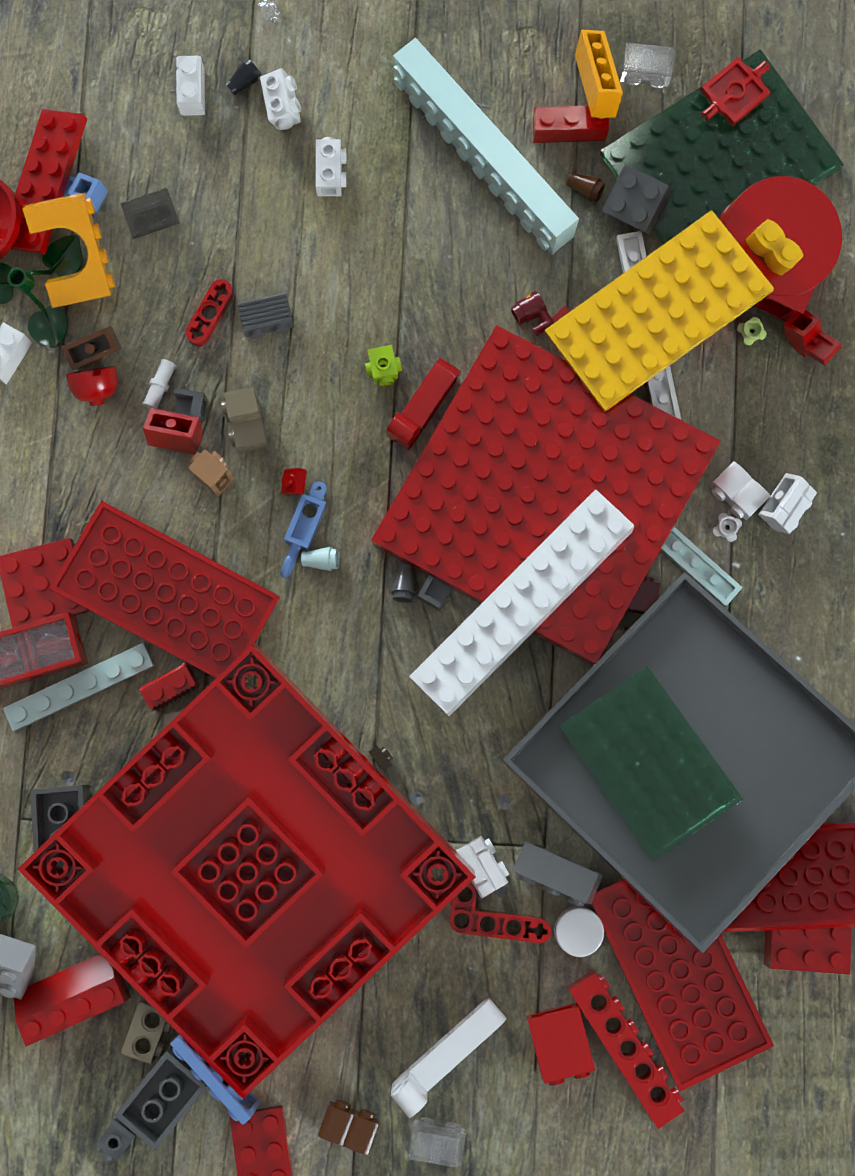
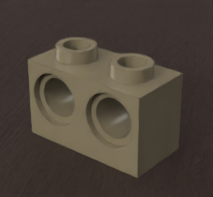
[120,998,172,1064]

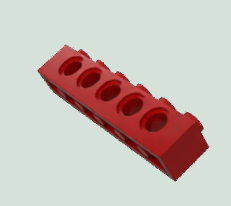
[567,970,684,1129]

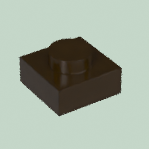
[368,745,393,772]

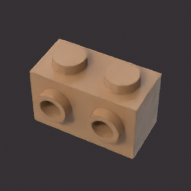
[188,449,235,497]

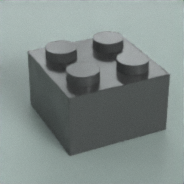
[602,165,674,235]

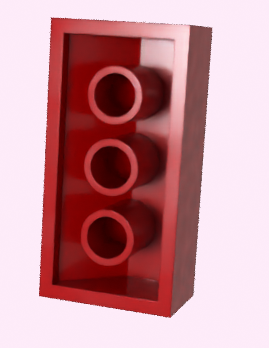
[14,954,131,1047]

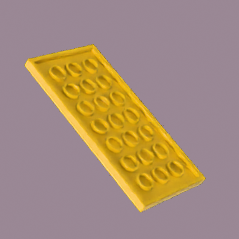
[545,210,774,412]

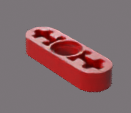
[185,279,234,347]

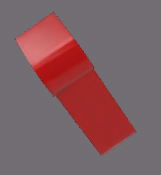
[386,357,461,451]
[449,883,552,943]

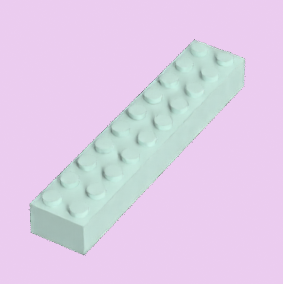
[393,37,579,255]

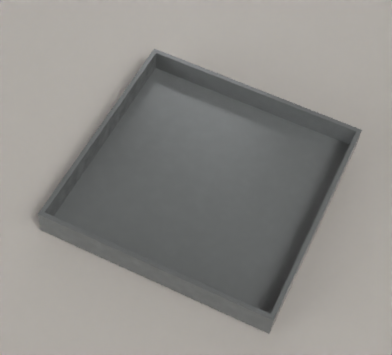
[503,572,855,953]

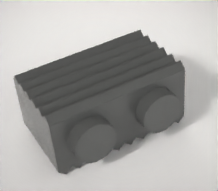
[237,292,294,339]

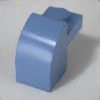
[63,173,108,215]

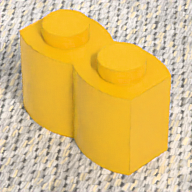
[746,219,803,275]

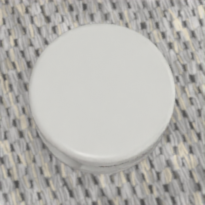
[554,906,604,957]

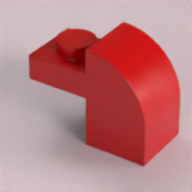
[784,310,841,366]

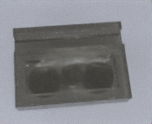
[120,188,180,239]

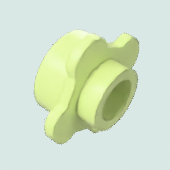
[737,317,767,346]

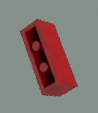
[532,106,609,143]

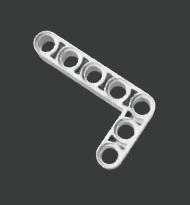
[391,998,507,1118]

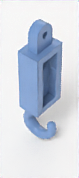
[280,481,327,578]

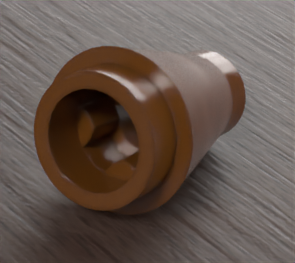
[567,172,605,202]

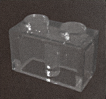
[620,43,675,88]
[408,1117,466,1168]

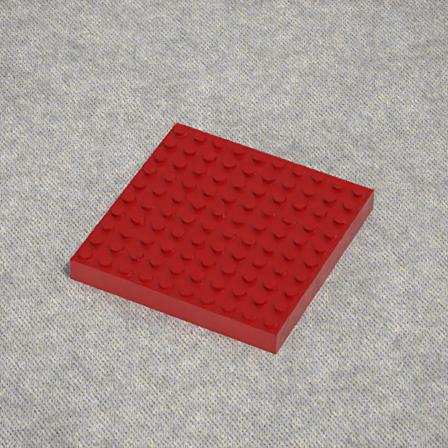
[371,325,721,666]

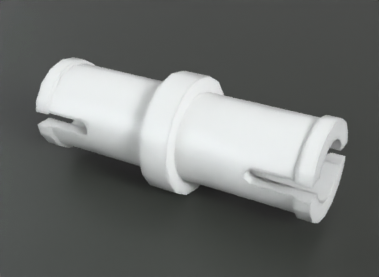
[142,359,176,409]

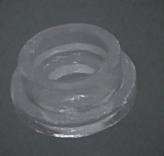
[260,0,279,23]

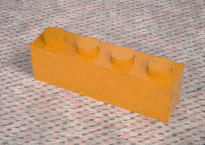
[575,30,623,118]

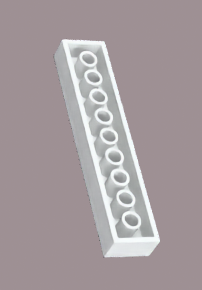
[409,489,634,716]

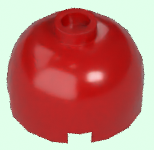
[66,366,118,406]

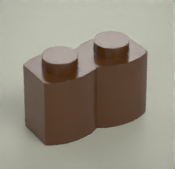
[318,1099,379,1155]

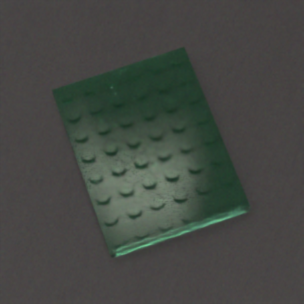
[600,49,844,245]

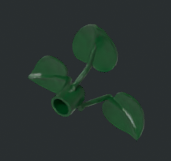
[0,235,83,348]

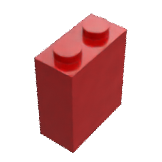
[526,1003,595,1086]

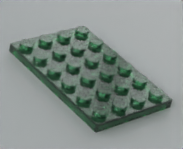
[559,666,743,861]

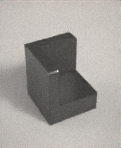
[174,388,208,423]
[418,574,452,611]

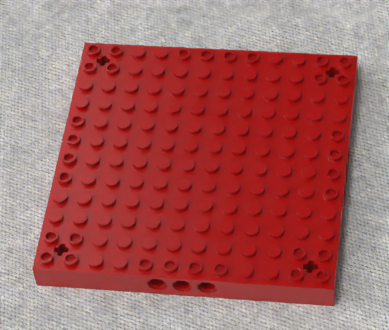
[17,642,476,1099]

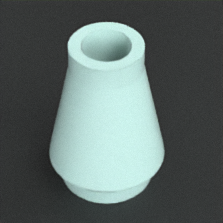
[301,546,340,572]

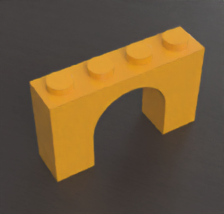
[23,192,116,308]

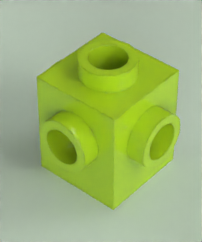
[365,345,402,386]

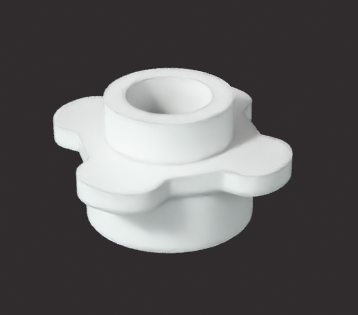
[713,513,742,542]

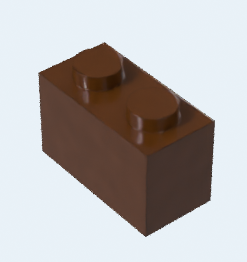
[61,326,122,371]

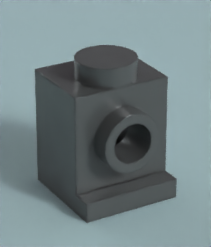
[96,1118,136,1161]

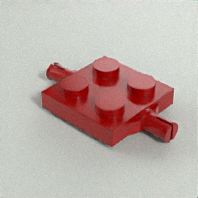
[700,57,771,126]

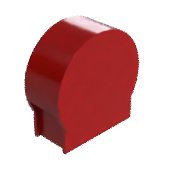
[719,176,842,322]

